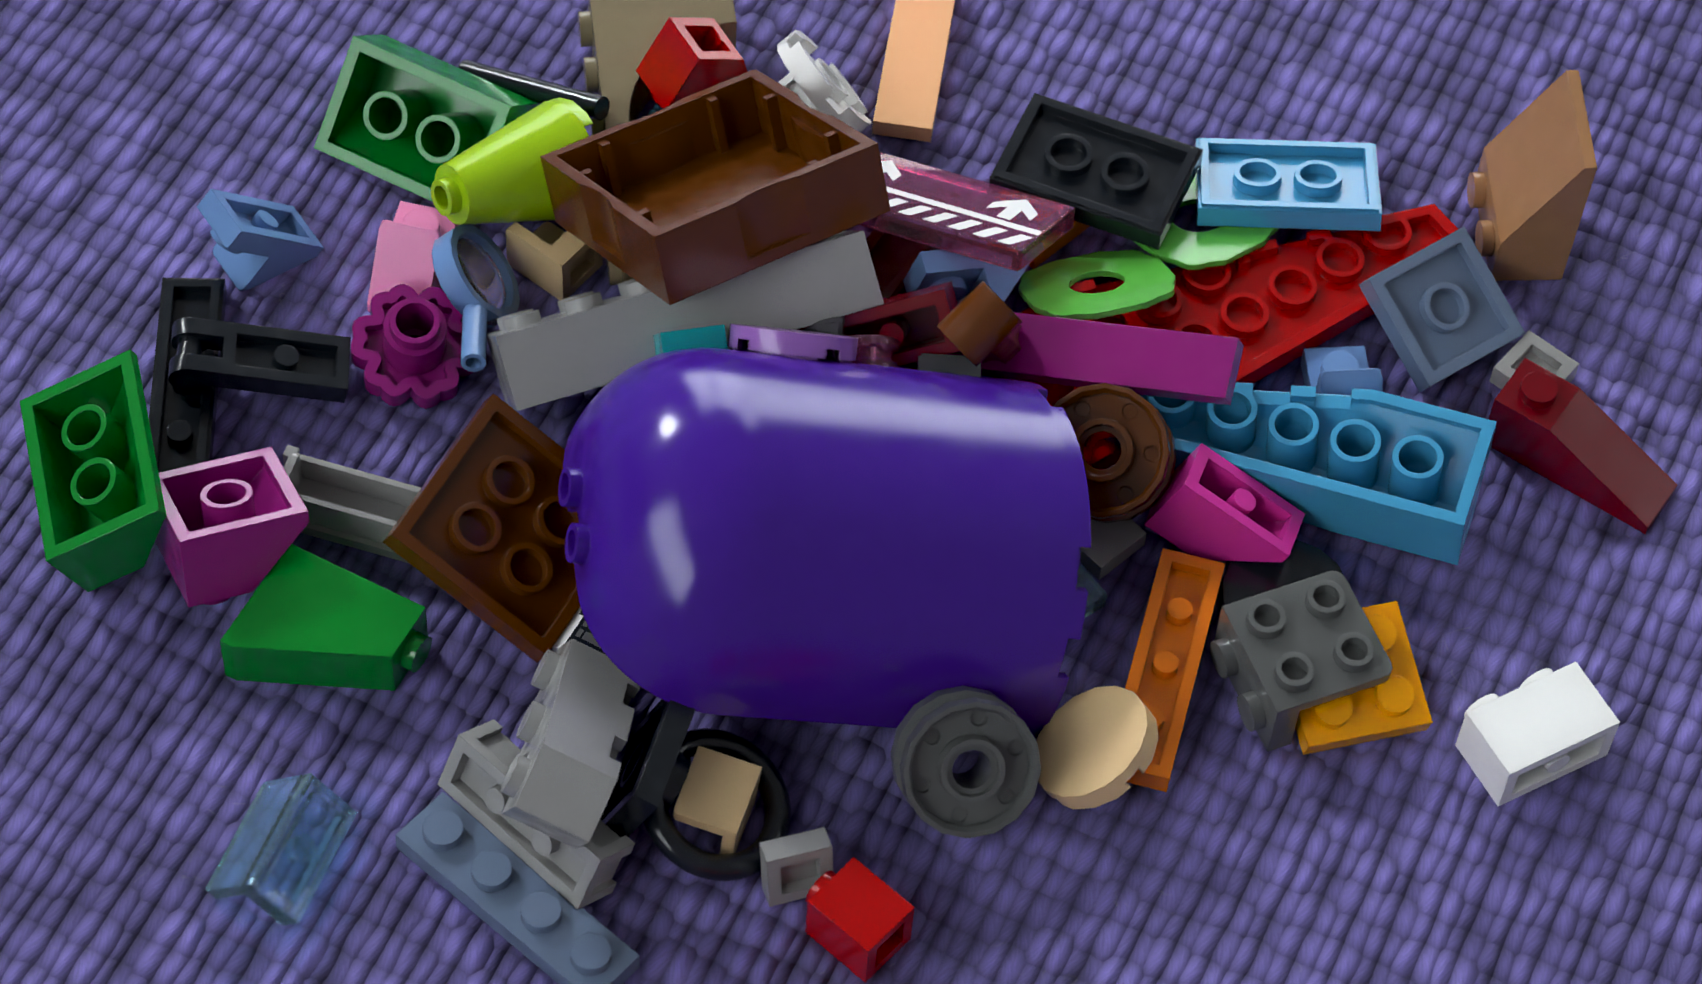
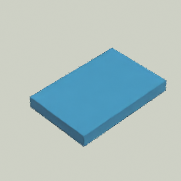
[1195,138,1382,231]

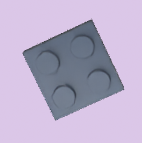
[1359,226,1525,392]

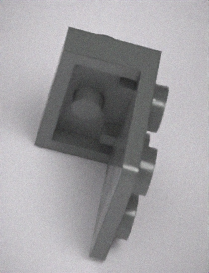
[1210,571,1392,752]

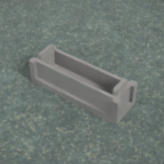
[283,445,421,563]
[437,719,635,910]

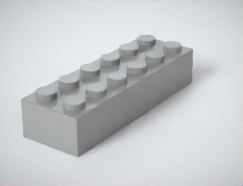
[487,230,884,411]

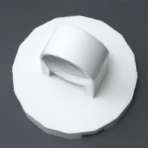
[777,30,871,132]

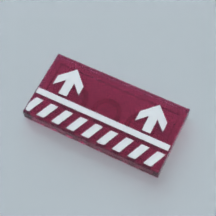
[859,152,1075,272]

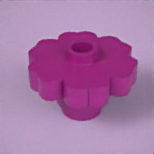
[350,284,473,409]

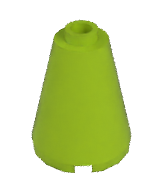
[431,97,593,225]

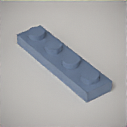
[395,792,640,984]

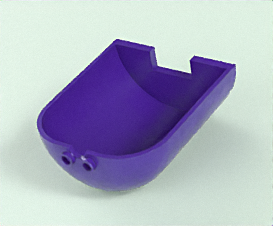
[558,348,1091,738]

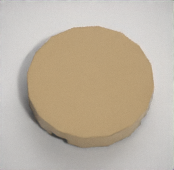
[1036,686,1159,810]

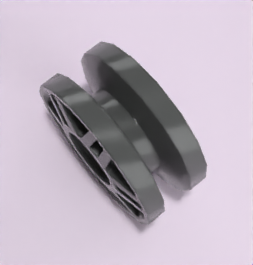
[890,686,1041,838]

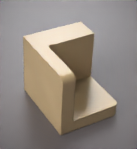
[506,222,603,300]
[673,746,762,854]

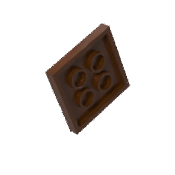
[383,393,580,662]

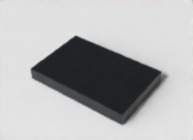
[989,93,1203,250]

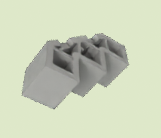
[500,639,640,849]

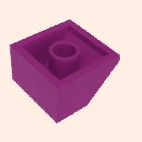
[155,446,310,608]

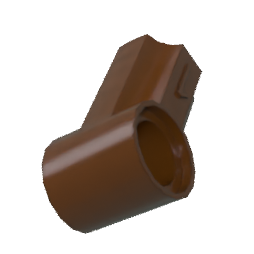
[937,281,1022,366]

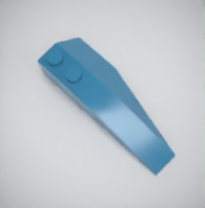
[1103,382,1497,565]

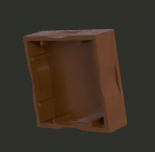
[540,69,891,305]

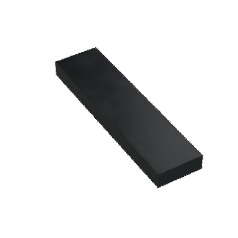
[149,278,227,473]

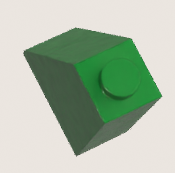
[220,544,432,691]

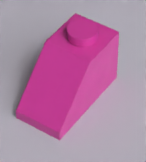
[1144,443,1305,563]

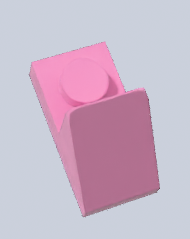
[367,201,458,312]

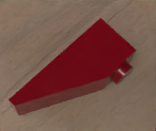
[1489,358,1677,534]

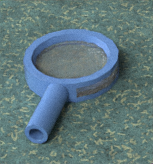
[432,224,520,372]

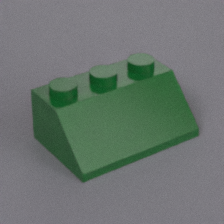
[314,34,538,202]
[20,349,166,592]

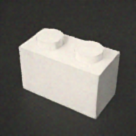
[1455,662,1620,807]

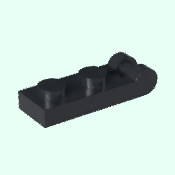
[168,317,351,403]

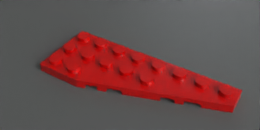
[992,204,1459,470]

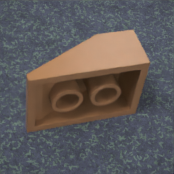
[1467,70,1597,281]

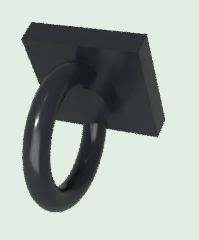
[600,699,791,881]

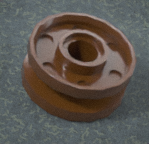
[1053,383,1177,523]

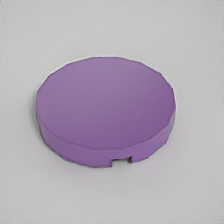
[727,323,858,363]

